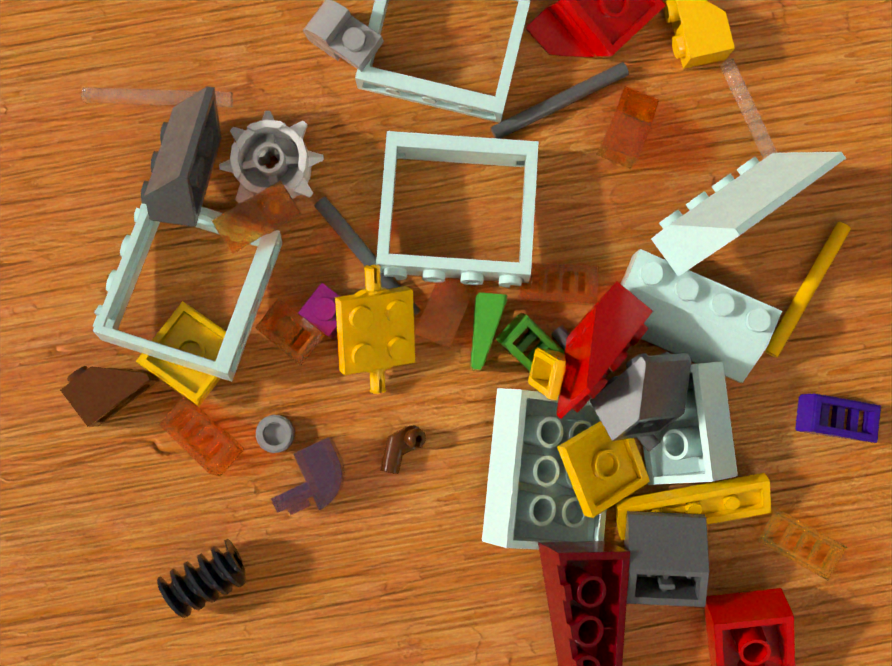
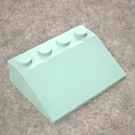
[651,152,846,277]
[482,388,607,550]

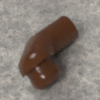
[380,425,426,474]

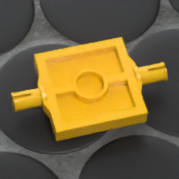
[335,265,415,394]

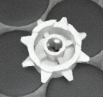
[219,111,324,214]

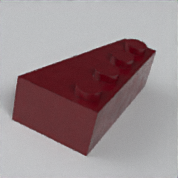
[538,541,630,666]

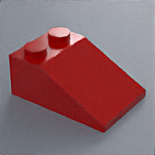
[705,588,795,666]

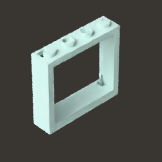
[355,0,531,123]
[376,131,539,288]
[93,204,282,382]

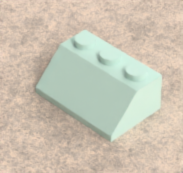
[643,362,738,485]

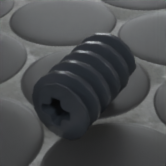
[157,539,246,618]

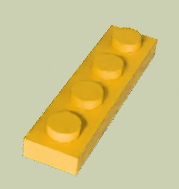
[615,473,771,540]

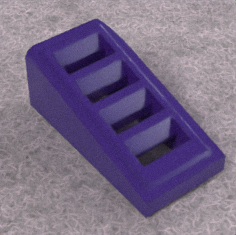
[795,394,881,443]

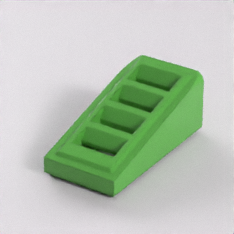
[470,293,507,371]
[496,312,565,372]

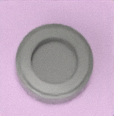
[256,415,295,453]

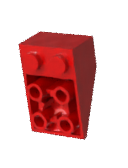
[557,281,653,419]

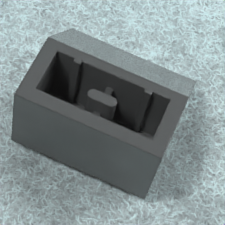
[590,352,691,441]
[624,511,709,607]

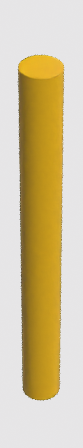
[765,222,851,358]

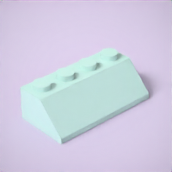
[620,249,782,383]

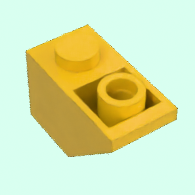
[663,0,735,69]

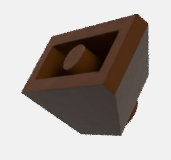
[60,366,159,427]

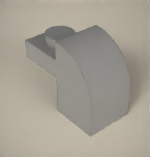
[303,0,384,72]

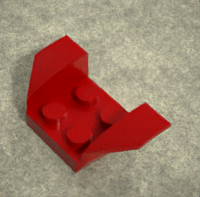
[525,0,666,58]

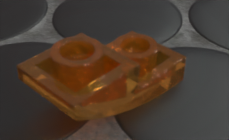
[211,180,301,254]

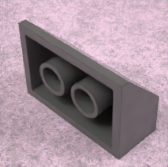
[141,86,222,227]

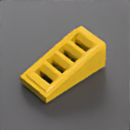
[528,347,566,400]

